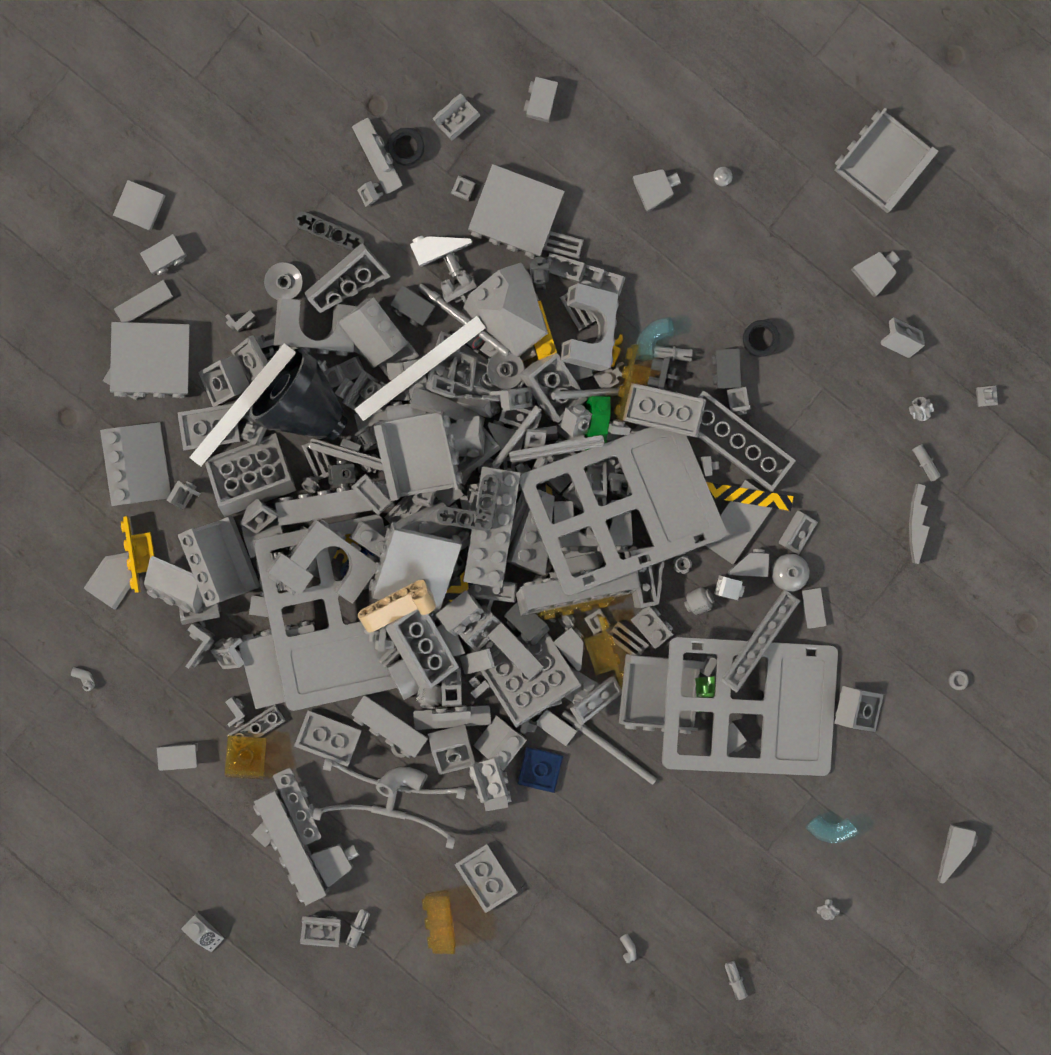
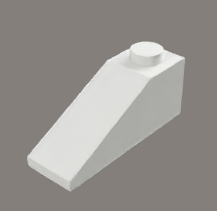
[410,236,472,267]
[714,575,745,600]

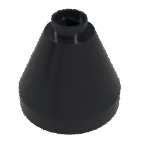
[250,348,347,440]

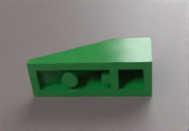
[585,396,610,451]

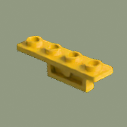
[121,516,155,593]

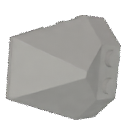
[462,263,548,357]
[426,331,506,401]

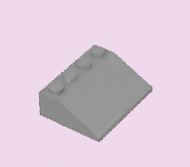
[100,422,171,506]
[205,433,296,517]

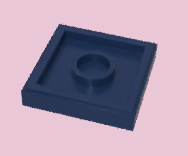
[517,746,563,793]

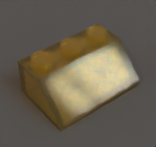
[422,890,456,954]

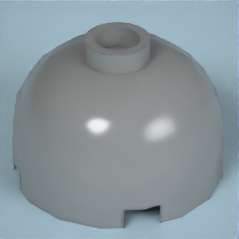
[771,554,810,592]

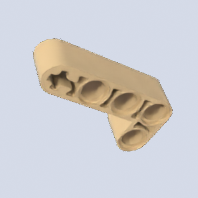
[358,580,436,633]

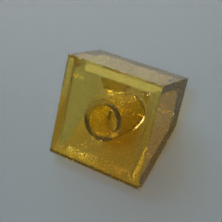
[225,735,267,780]

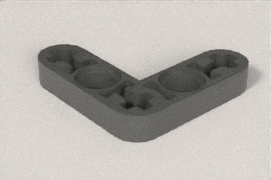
[437,474,500,531]

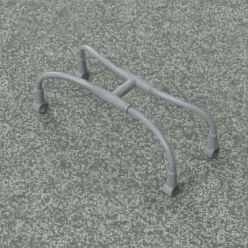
[312,758,466,849]

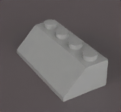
[384,609,459,689]

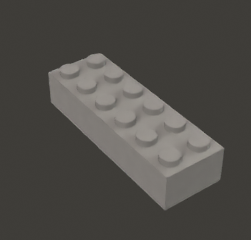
[698,390,796,492]
[463,467,521,588]
[275,480,396,526]
[516,571,639,616]
[253,788,329,906]

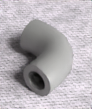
[376,767,428,797]

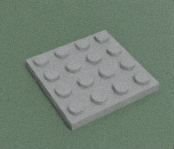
[481,633,581,728]

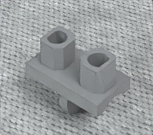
[441,270,477,303]
[364,627,394,651]

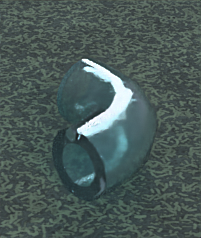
[634,317,674,361]
[805,815,859,843]

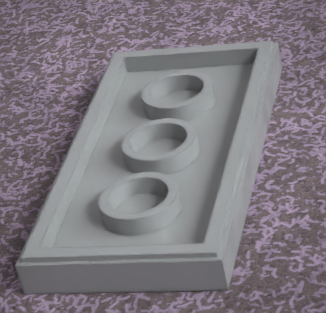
[622,383,706,438]
[703,480,772,565]

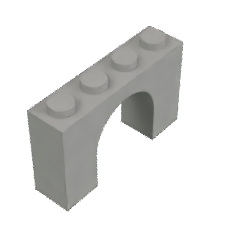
[561,283,619,371]
[274,298,357,356]
[553,500,633,554]
[288,519,377,604]

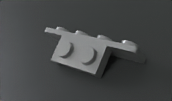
[352,118,403,194]
[413,705,491,730]
[273,768,321,845]

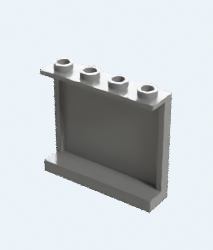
[834,108,939,213]
[468,164,564,259]
[110,322,190,398]
[374,410,463,501]
[178,515,260,607]
[369,522,462,612]
[239,620,315,709]
[619,654,705,734]

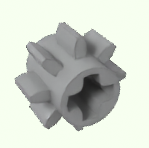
[909,397,934,421]

